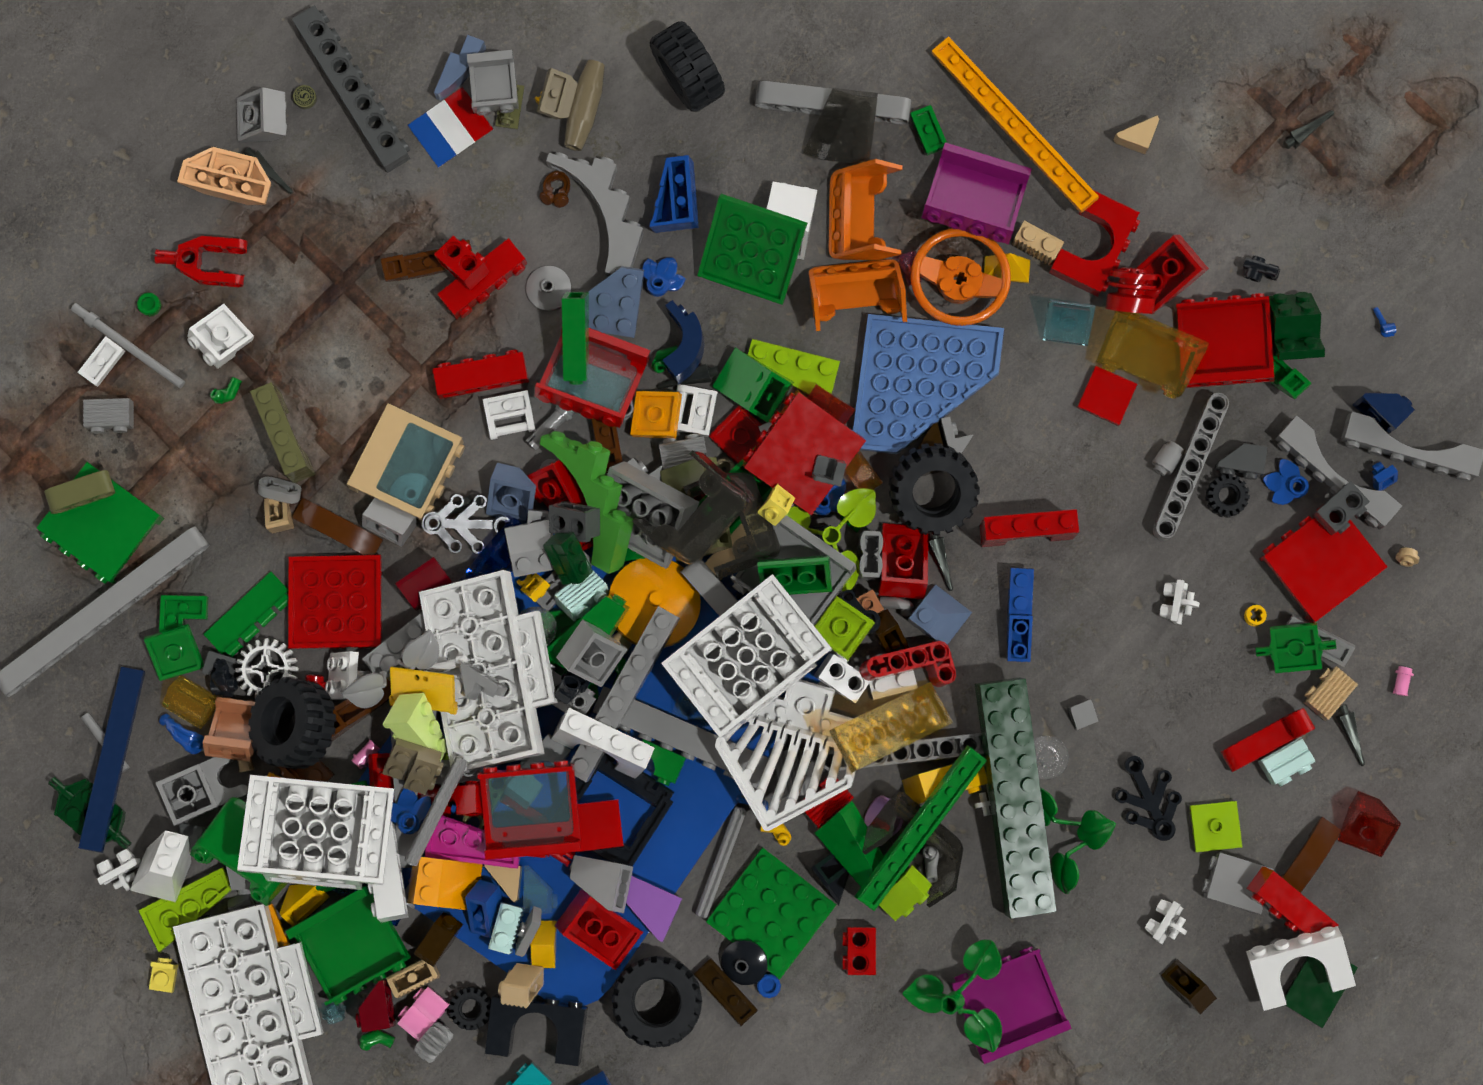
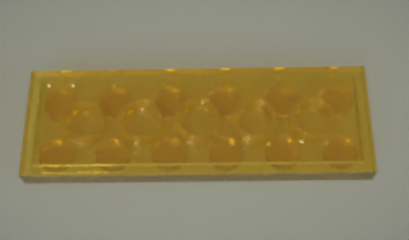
[829,682,953,773]

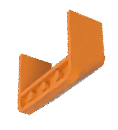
[829,159,902,260]
[809,259,907,331]

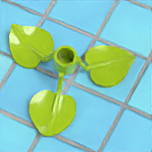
[770,488,876,592]

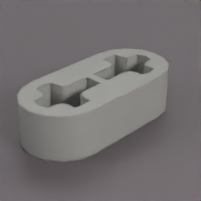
[258,476,301,504]

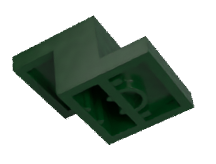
[1269,292,1325,361]

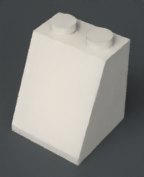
[767,182,817,260]
[130,830,191,902]

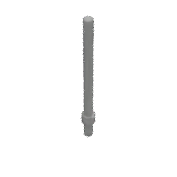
[71,303,185,389]

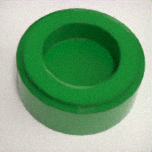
[137,293,161,317]

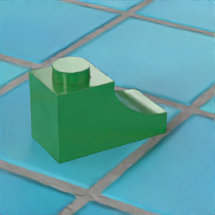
[642,739,686,786]

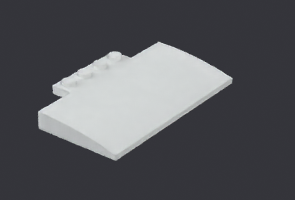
[419,570,558,772]
[173,903,324,1085]

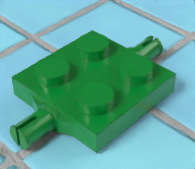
[1256,622,1337,673]

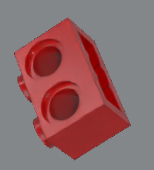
[434,235,489,291]
[842,927,876,975]

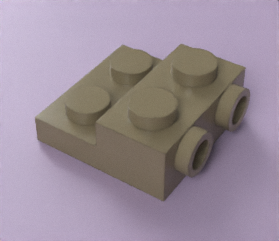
[382,738,444,795]

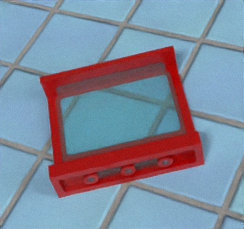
[534,328,650,428]
[477,760,582,860]

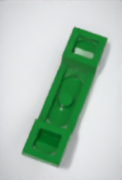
[1270,352,1311,399]

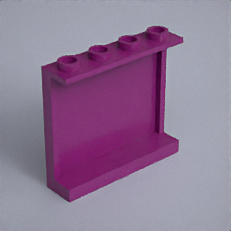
[921,142,1032,245]
[951,946,1072,1064]

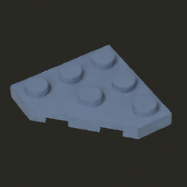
[588,266,644,338]

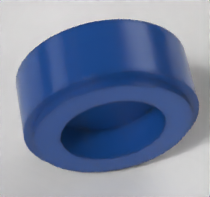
[757,974,781,998]

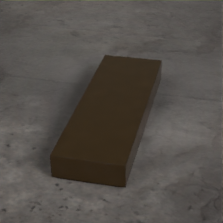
[694,958,758,1026]

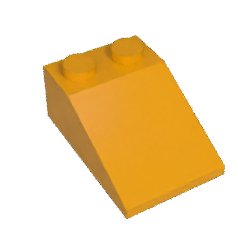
[407,857,483,910]

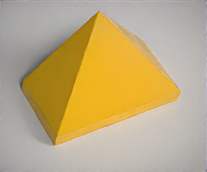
[984,253,1030,283]
[279,884,330,927]

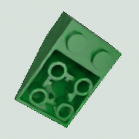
[712,347,794,422]

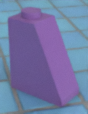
[626,876,682,942]

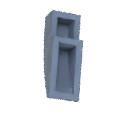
[434,35,486,101]

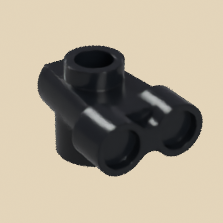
[1243,255,1280,282]
[210,659,238,698]
[555,669,590,705]

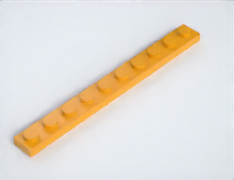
[932,36,1099,213]

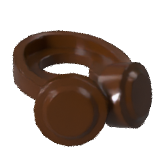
[540,171,570,208]

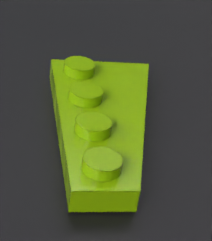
[748,339,840,406]
[138,867,232,952]

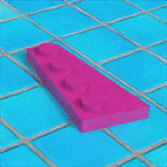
[425,815,520,869]

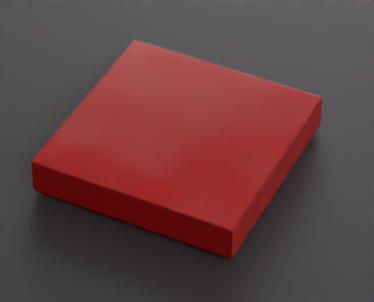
[1077,366,1137,426]
[709,405,762,464]
[578,799,624,852]

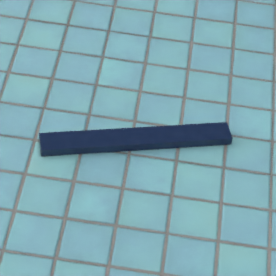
[78,667,145,853]

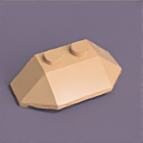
[177,147,271,205]

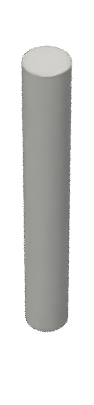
[81,713,130,773]

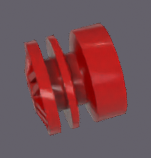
[1106,267,1158,314]

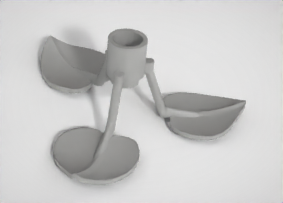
[341,629,441,721]

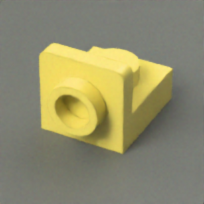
[758,484,795,526]
[149,957,178,993]

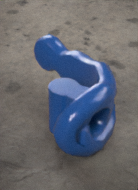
[159,713,204,754]

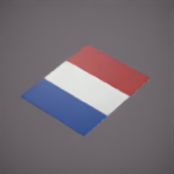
[408,87,493,168]

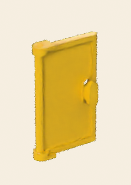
[389,667,458,715]

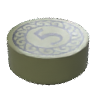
[293,85,317,109]

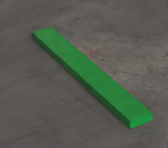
[854,745,987,911]

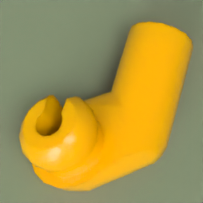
[761,823,791,846]

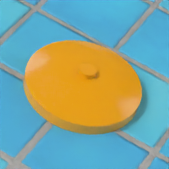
[608,558,701,648]

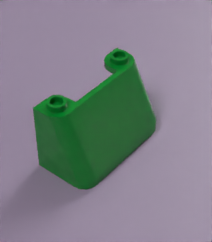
[190,797,288,906]

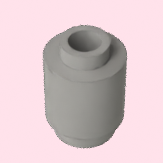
[1152,441,1184,476]

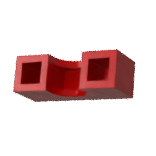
[418,781,483,818]

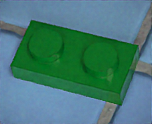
[910,105,947,156]

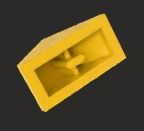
[531,921,557,968]

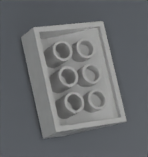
[607,461,699,569]

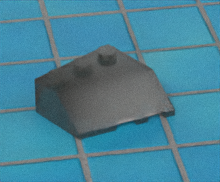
[803,88,878,164]

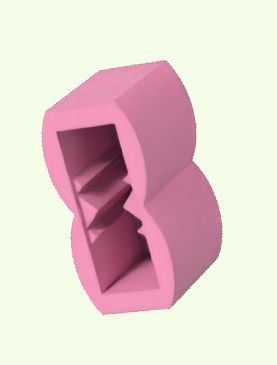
[397,986,450,1041]

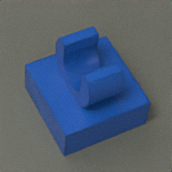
[1372,462,1398,491]

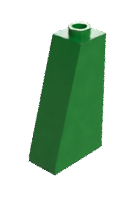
[562,292,589,385]
[547,594,630,669]
[815,801,884,887]

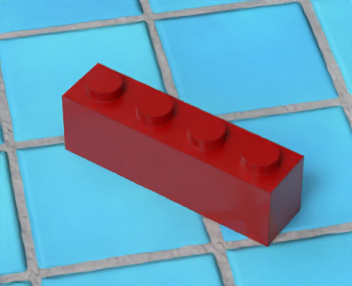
[437,238,527,320]
[433,350,529,399]
[1246,866,1339,934]

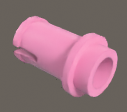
[1393,666,1414,696]
[351,740,380,769]

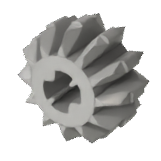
[414,1022,453,1063]

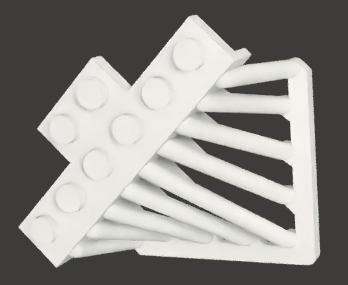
[715,679,874,831]

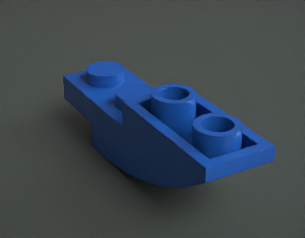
[1007,567,1034,662]

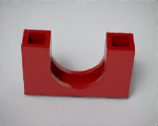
[1049,190,1140,297]
[980,509,1079,547]

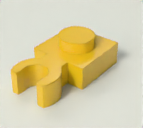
[517,573,551,602]

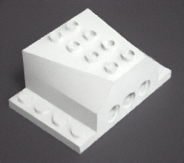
[661,574,832,738]
[237,775,395,890]

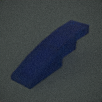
[458,518,522,582]

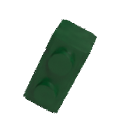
[543,532,593,585]

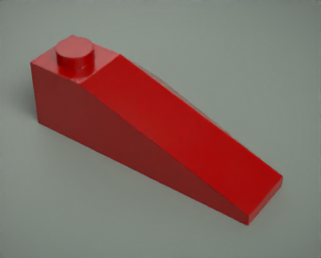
[527,459,593,551]

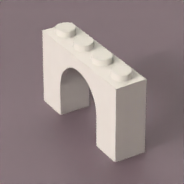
[551,708,655,779]
[1246,926,1356,1011]

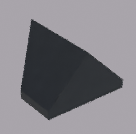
[812,853,849,906]

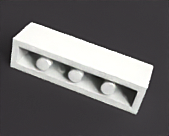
[368,821,409,922]

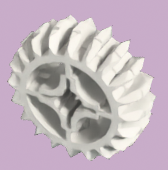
[235,638,299,699]

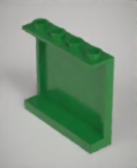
[37,462,165,584]
[285,885,411,1006]

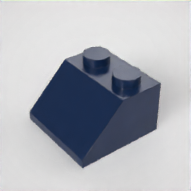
[1352,393,1415,434]

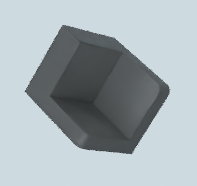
[812,455,847,487]
[202,651,239,677]
[178,823,207,849]

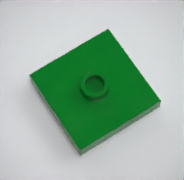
[144,624,204,681]

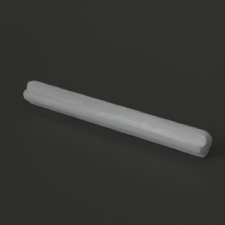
[404,757,468,867]
[695,807,746,918]

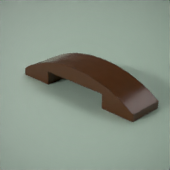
[380,240,472,282]
[292,498,383,555]
[1281,817,1341,893]

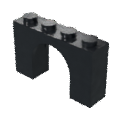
[485,994,588,1066]

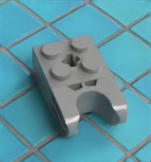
[156,757,248,826]

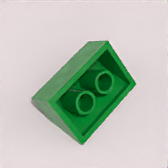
[757,555,832,595]

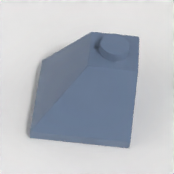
[486,463,536,524]
[908,585,972,645]

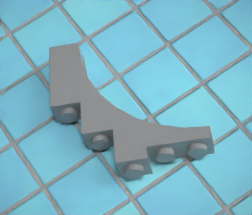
[546,152,644,277]

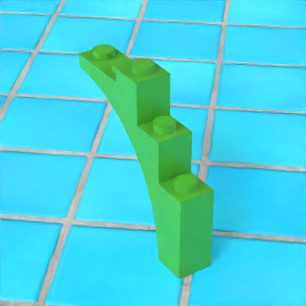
[540,431,634,574]

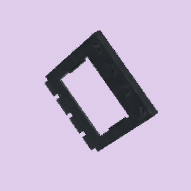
[549,753,674,867]

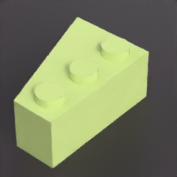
[382,693,447,762]

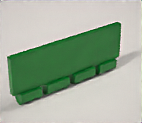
[203,571,288,658]

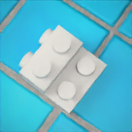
[187,304,254,369]

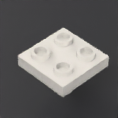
[325,651,370,700]

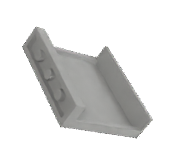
[730,515,857,626]

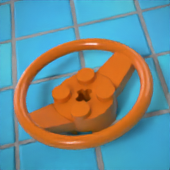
[911,228,1011,326]

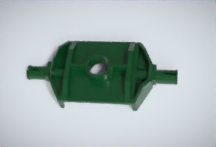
[48,777,131,850]

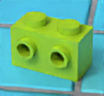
[879,865,932,921]

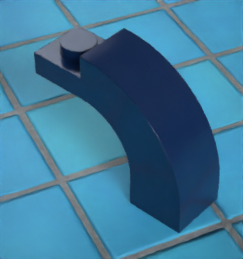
[663,300,704,385]

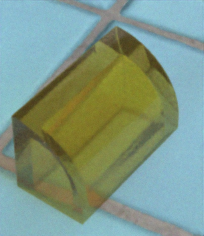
[162,675,216,729]

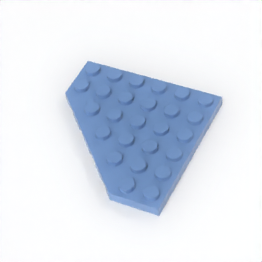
[853,314,1004,454]

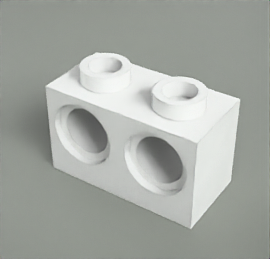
[814,653,870,703]

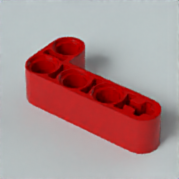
[860,641,956,687]
[1221,708,1315,772]

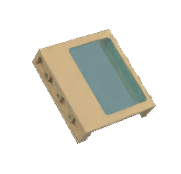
[347,403,465,522]

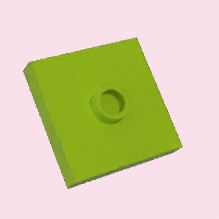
[815,596,875,661]
[1189,801,1242,852]

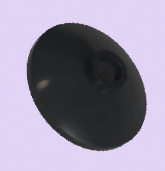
[722,940,768,985]

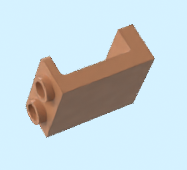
[203,697,256,762]

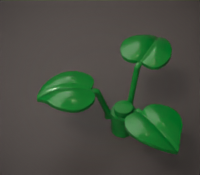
[1040,788,1116,894]
[902,939,1002,1053]

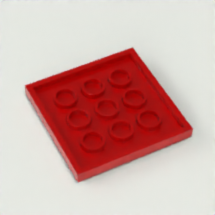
[288,555,382,649]

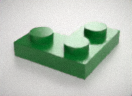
[159,595,209,633]

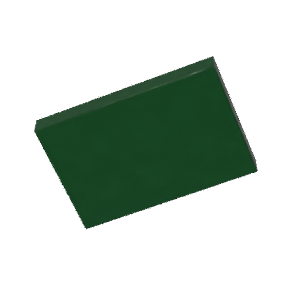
[1284,956,1358,1028]

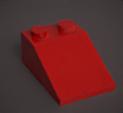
[1137,235,1209,314]
[878,523,928,599]
[555,889,643,970]

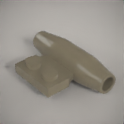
[536,60,605,151]

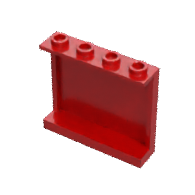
[1176,293,1275,388]
[742,390,866,516]
[1260,504,1387,623]

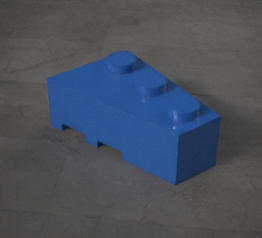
[649,155,699,233]

